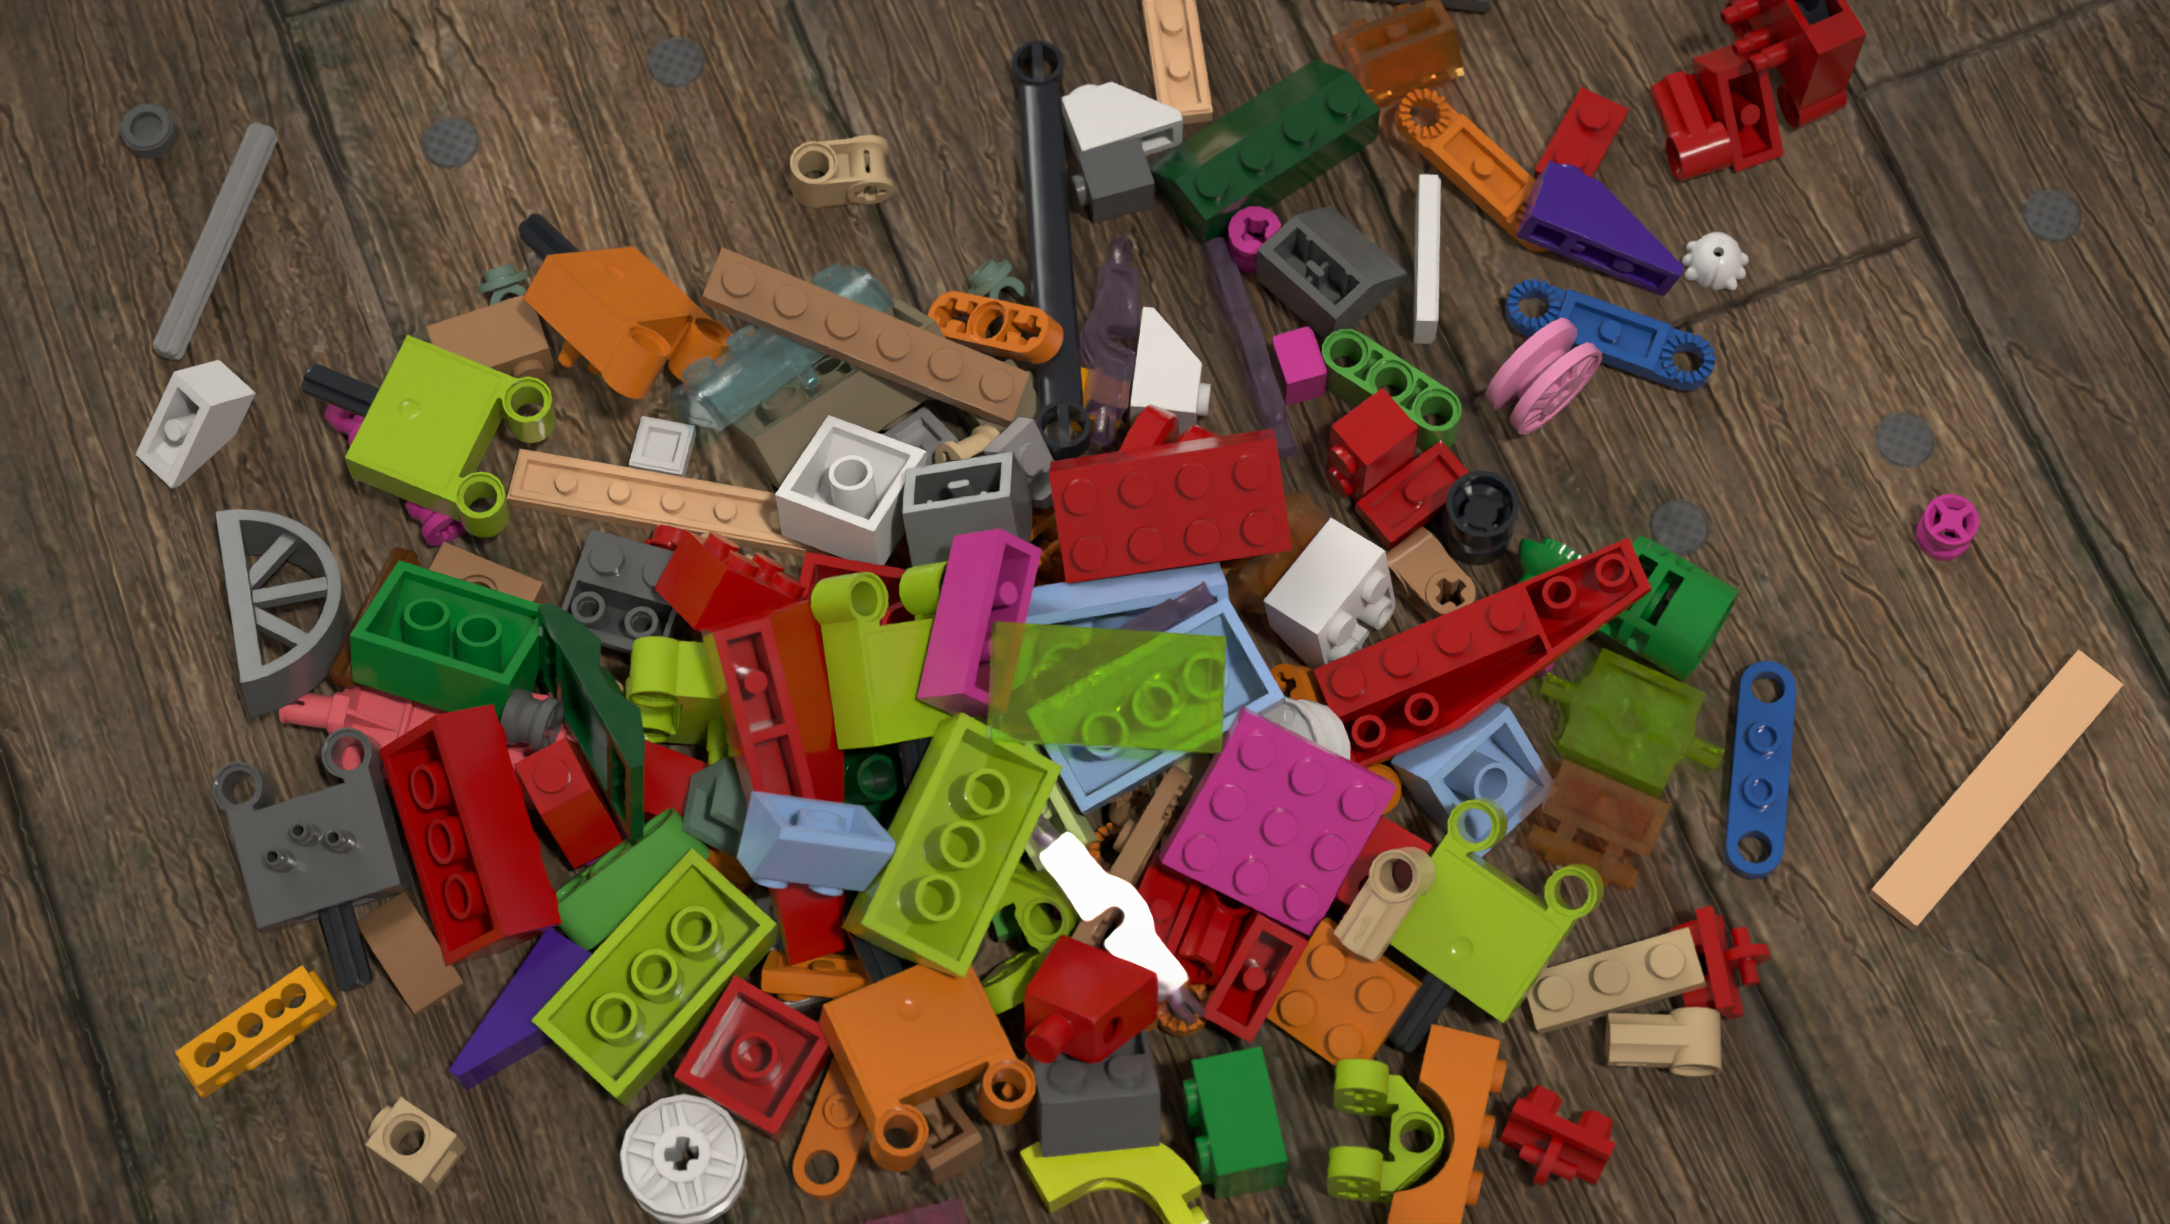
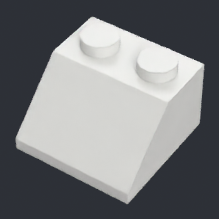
[775,415,927,565]

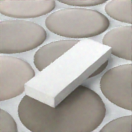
[1413,174,1441,344]

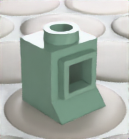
[682,757,748,858]

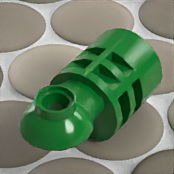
[1518,535,1740,683]

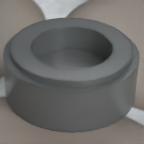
[120,104,177,159]

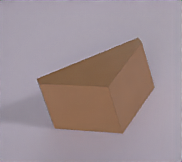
[358,892,465,1016]
[901,1092,986,1187]

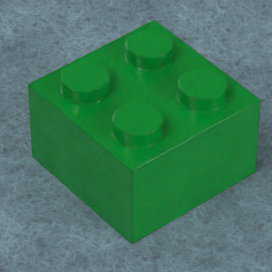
[1182,1046,1288,1200]

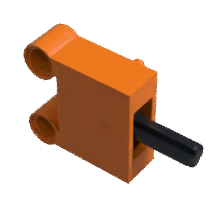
[518,213,736,399]
[819,911,1036,1172]

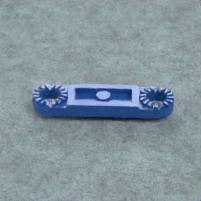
[1505,278,1716,391]
[1723,661,1796,880]

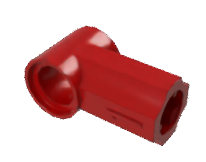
[1649,71,1733,181]
[1171,885,1253,986]

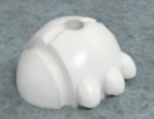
[1682,232,1749,291]

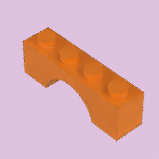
[1386,1024,1507,1224]

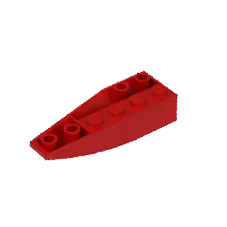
[1313,537,1652,769]
[701,599,846,966]

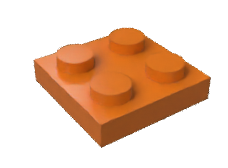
[1267,917,1423,1066]

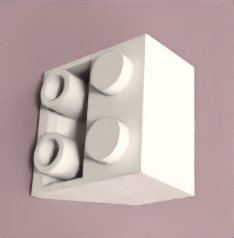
[1263,518,1395,670]

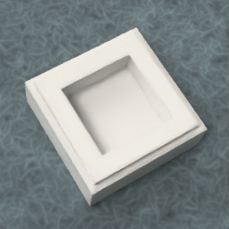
[629,416,696,477]

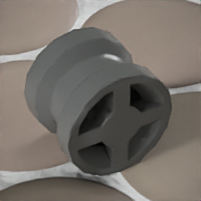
[500,688,564,752]

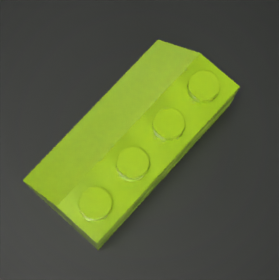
[842,712,1063,978]
[531,848,782,1107]

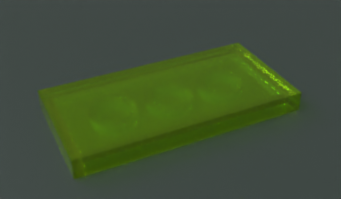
[987,621,1226,754]

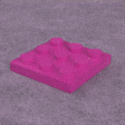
[1159,706,1396,937]

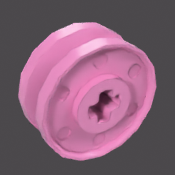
[1485,318,1602,435]

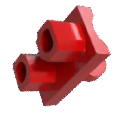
[1669,905,1771,1020]
[1499,1085,1616,1187]

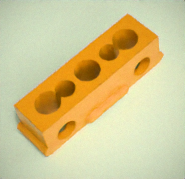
[175,965,338,1098]

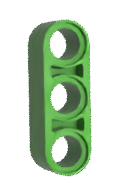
[1321,329,1461,451]
[556,807,710,951]

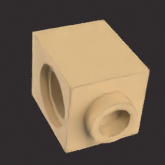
[365,1097,466,1196]

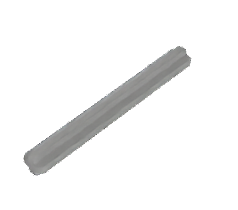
[153,122,278,361]

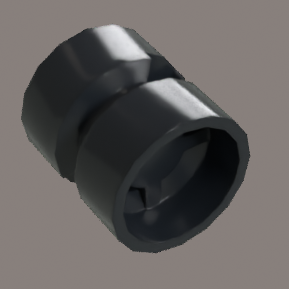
[1440,470,1519,566]

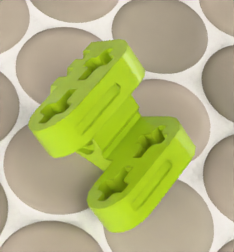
[981,860,1086,1014]
[1327,1059,1444,1204]

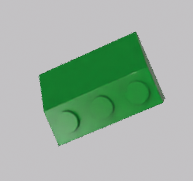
[350,560,542,723]

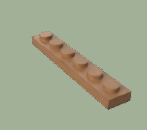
[700,247,1030,428]

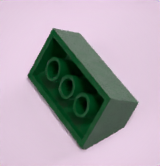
[1148,59,1380,249]

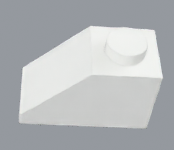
[1061,82,1183,162]
[1130,307,1211,433]
[135,360,256,489]

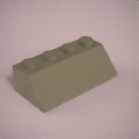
[718,297,945,488]

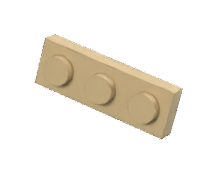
[1527,927,1707,1034]

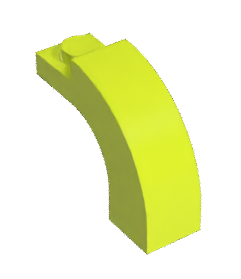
[1020,1141,1209,1224]

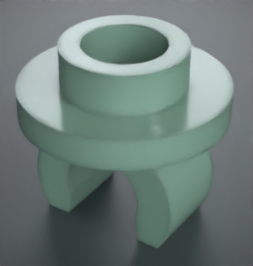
[968,259,1027,318]
[477,262,530,305]

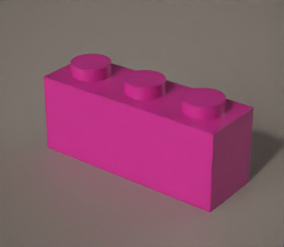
[917,528,1042,717]

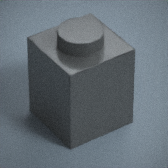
[1071,137,1155,224]

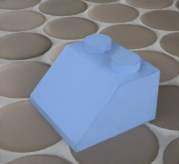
[1390,702,1557,858]
[737,791,896,896]

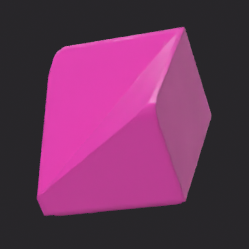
[1272,326,1327,405]

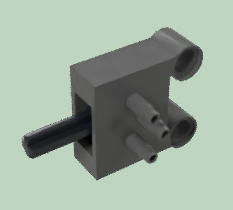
[212,727,413,991]

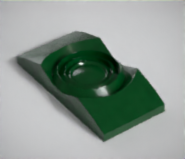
[538,602,645,842]

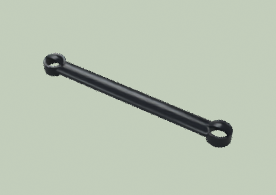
[1011,40,1091,461]

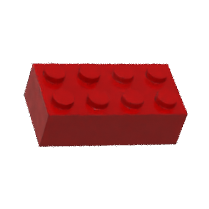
[1049,428,1292,584]
[379,704,562,966]

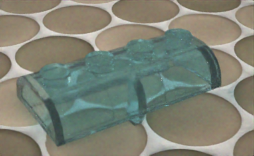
[672,263,895,431]

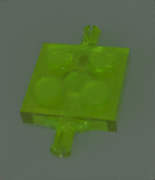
[1539,648,1725,797]

